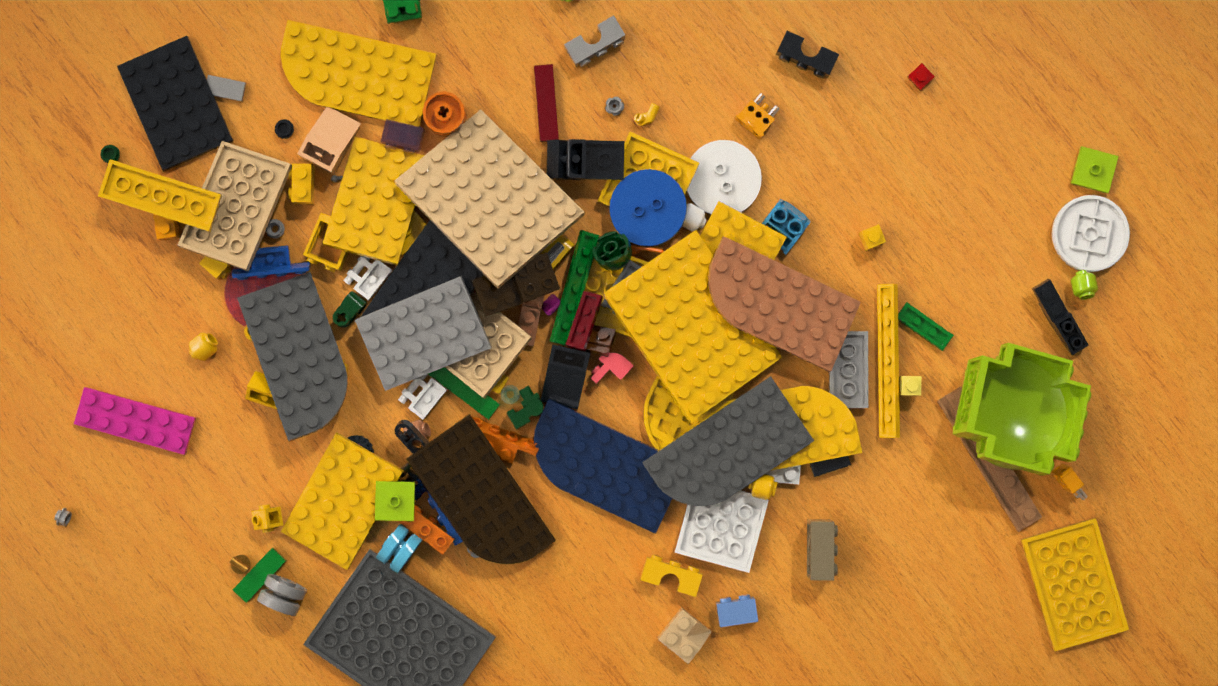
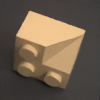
[658,607,712,664]

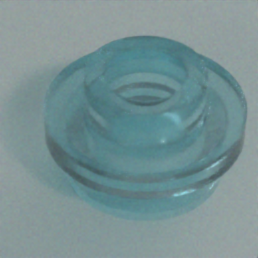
[501,385,520,404]

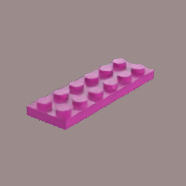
[74,387,196,455]

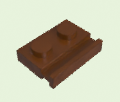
[572,325,617,357]

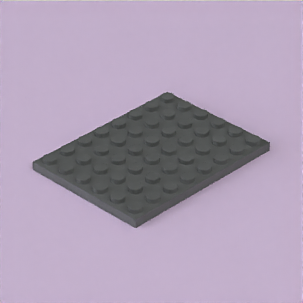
[303,549,496,686]

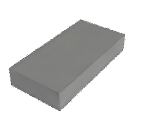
[207,75,247,102]

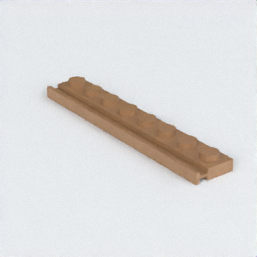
[937,386,1042,532]

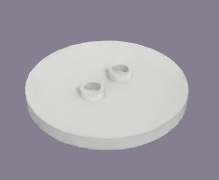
[687,140,762,215]
[1052,195,1130,272]

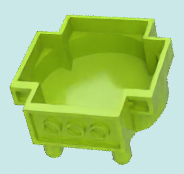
[952,343,1091,475]

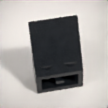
[541,345,591,409]

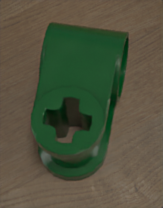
[332,291,367,328]

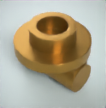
[229,555,251,574]

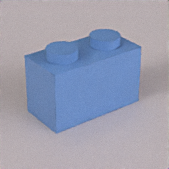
[716,594,758,627]

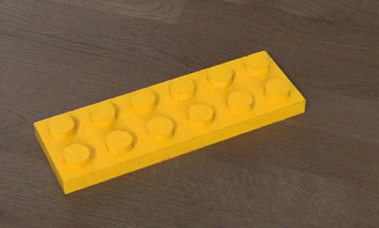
[98,159,222,232]

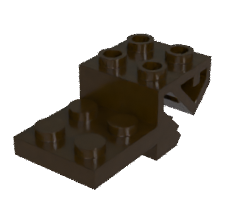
[472,252,560,317]

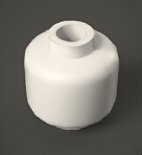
[682,203,706,232]

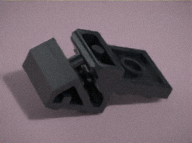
[546,139,625,180]

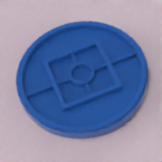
[610,169,687,247]

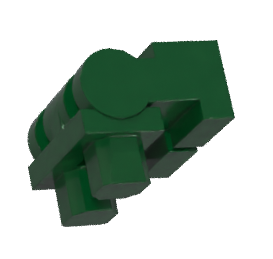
[506,385,543,430]

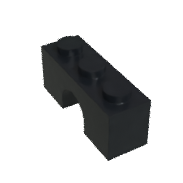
[776,31,839,79]

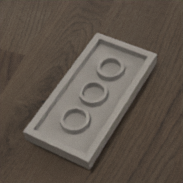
[829,331,868,408]

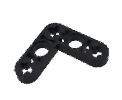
[394,420,429,482]

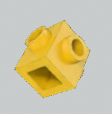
[251,504,284,533]

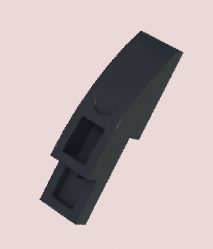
[1032,279,1089,355]

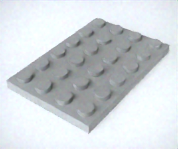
[355,276,492,391]

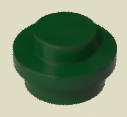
[100,145,120,163]

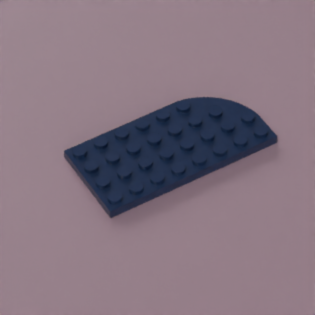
[534,399,672,534]

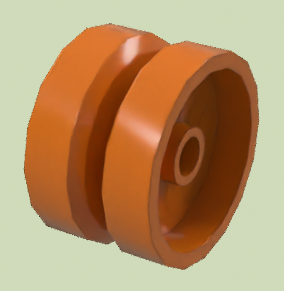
[422,91,467,137]

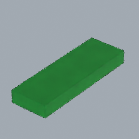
[898,302,954,351]
[233,547,287,603]

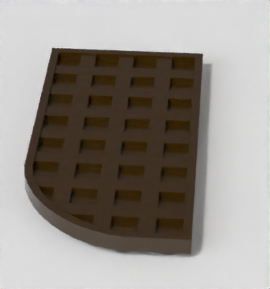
[406,414,556,564]

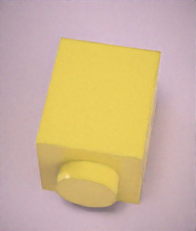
[899,376,922,396]

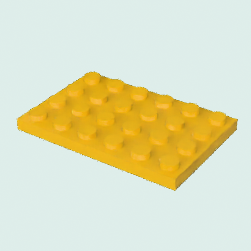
[323,136,424,266]
[281,432,404,570]
[1021,518,1129,651]

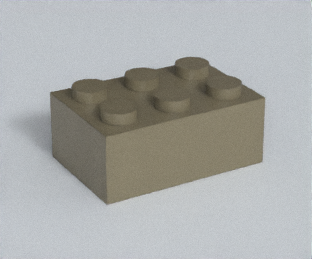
[807,519,838,581]

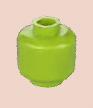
[1071,270,1098,300]

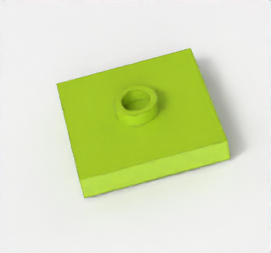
[1070,146,1119,194]
[375,481,415,521]

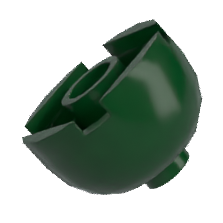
[592,231,632,271]

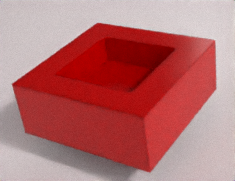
[907,63,935,90]

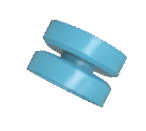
[376,524,422,574]

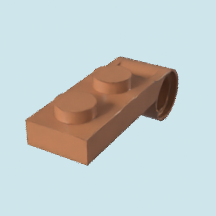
[518,295,545,346]

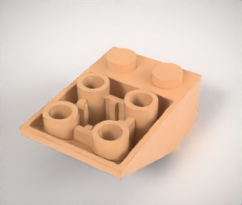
[297,107,361,174]

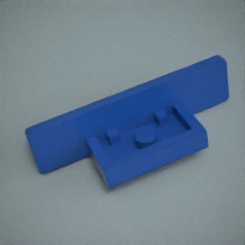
[232,245,311,280]

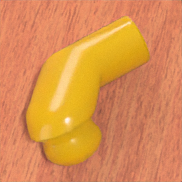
[634,103,660,126]

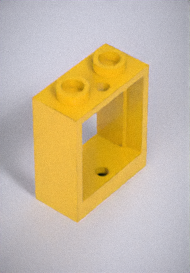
[303,213,349,273]

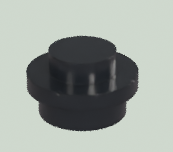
[275,119,294,139]

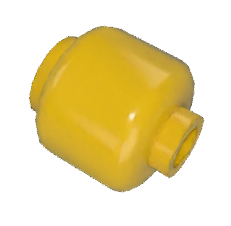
[189,333,218,361]
[748,474,778,500]

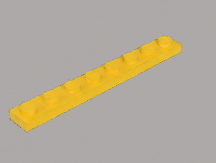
[877,284,900,438]

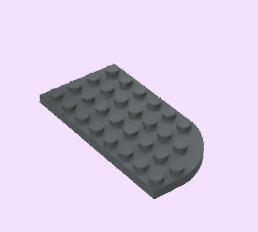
[237,272,348,442]
[642,376,814,506]

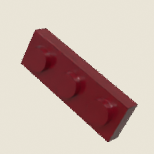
[566,291,603,351]

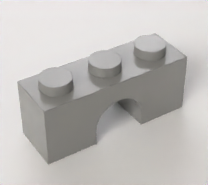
[564,15,625,67]

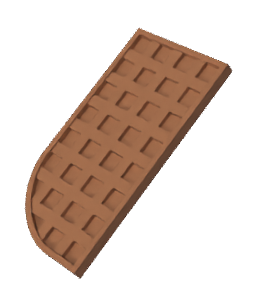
[708,236,861,372]

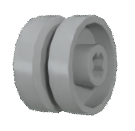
[257,574,307,616]

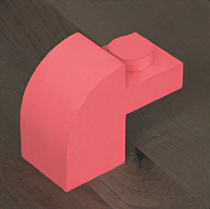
[591,353,634,384]

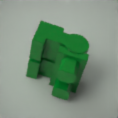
[383,0,422,24]

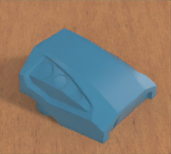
[762,199,811,254]

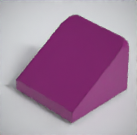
[542,294,560,316]

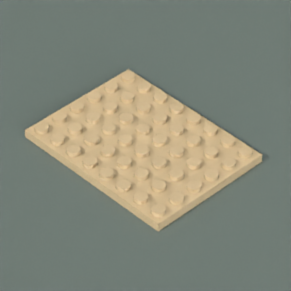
[394,109,585,289]

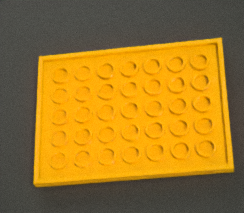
[602,230,782,423]

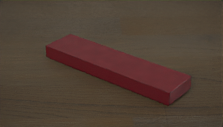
[534,64,559,142]

